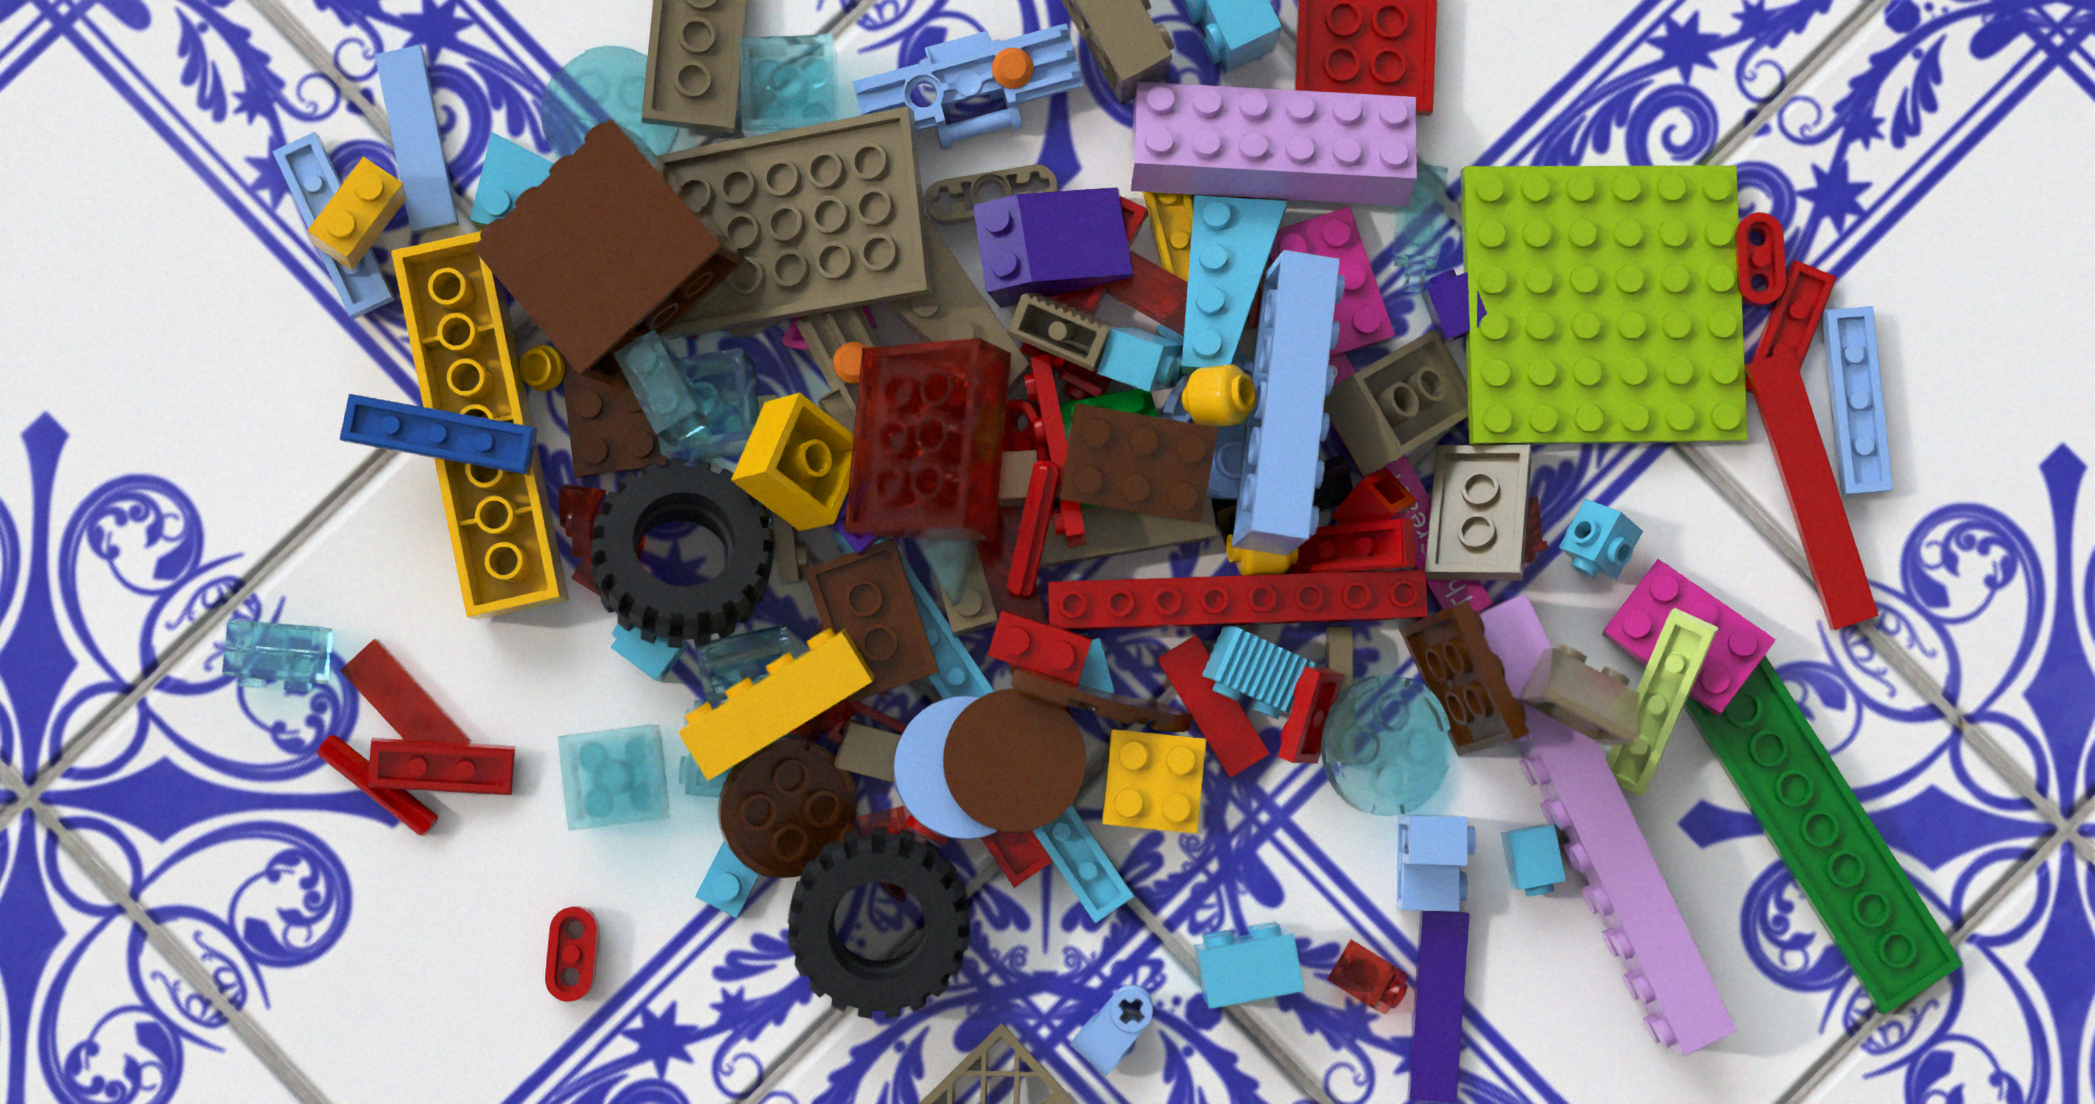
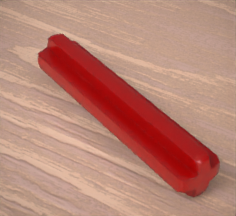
[1007,460,1061,596]
[317,735,438,836]

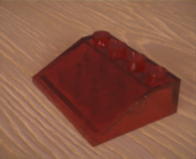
[844,338,1011,541]

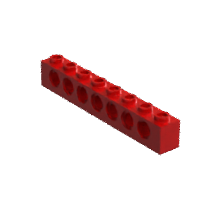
[1048,570,1428,631]

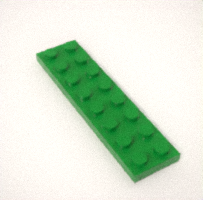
[1684,656,1963,1015]

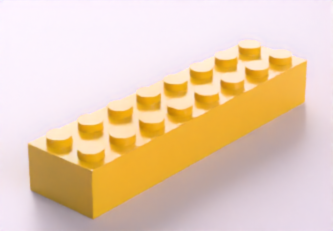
[391,231,569,620]

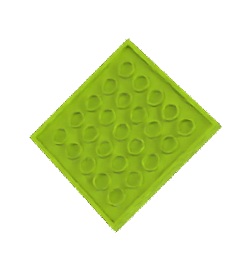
[1460,165,1748,445]

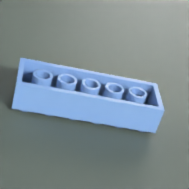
[1232,250,1345,556]

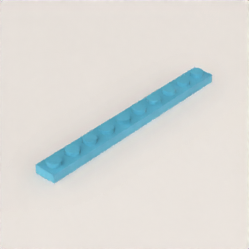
[832,531,1134,923]

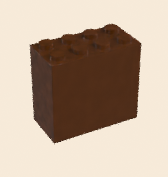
[472,119,746,385]

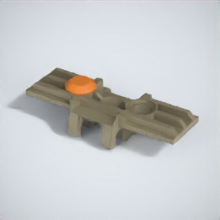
[795,306,959,516]

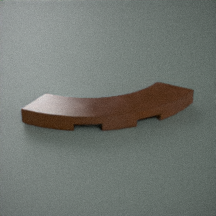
[1010,669,1194,732]

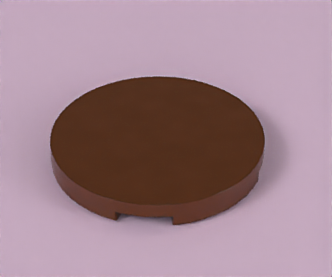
[943,689,1086,833]
[718,738,857,878]

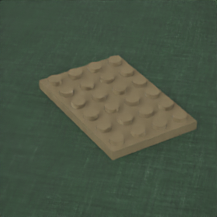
[656,107,933,340]

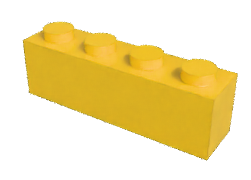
[678,627,875,781]

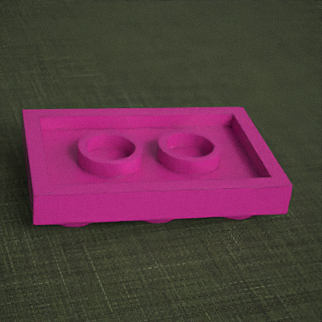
[1268,206,1395,358]
[1602,559,1776,717]

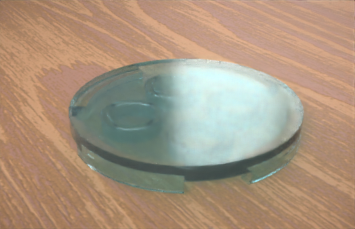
[541,45,680,159]
[1321,674,1451,816]

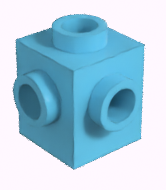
[1559,499,1643,580]

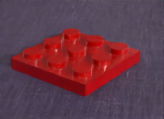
[1294,0,1437,116]

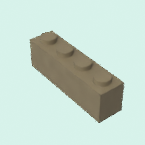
[1039,495,1218,568]

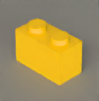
[307,156,407,271]

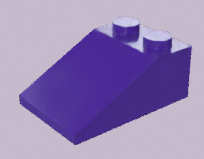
[972,187,1135,308]

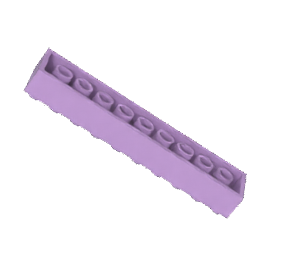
[1478,593,1737,1056]

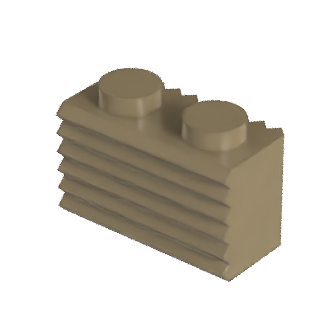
[1007,293,1118,371]

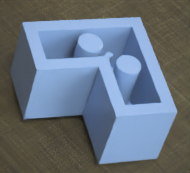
[1396,814,1476,911]

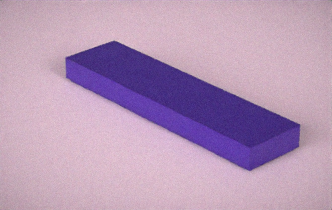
[1407,911,1470,1103]

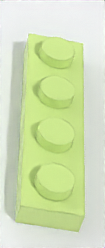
[1606,608,1719,797]

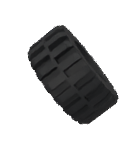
[591,458,775,648]
[787,827,970,1019]

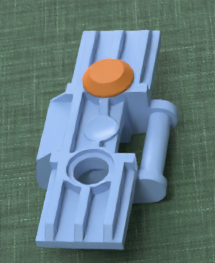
[853,23,1084,150]

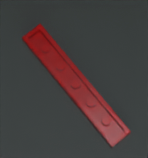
[1744,350,1879,630]

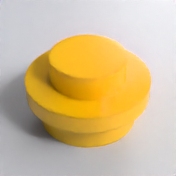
[519,345,565,391]

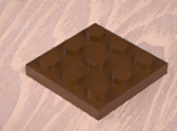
[1399,600,1530,756]

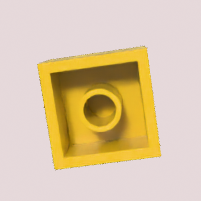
[731,392,867,531]
[1101,729,1206,834]

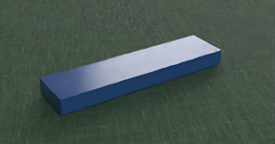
[339,394,538,476]

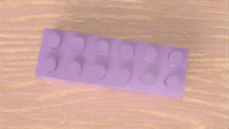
[1131,82,1417,206]

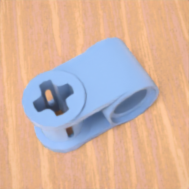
[1070,984,1153,1076]

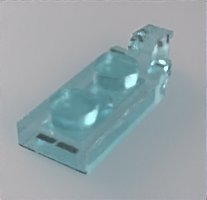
[1391,164,1448,293]

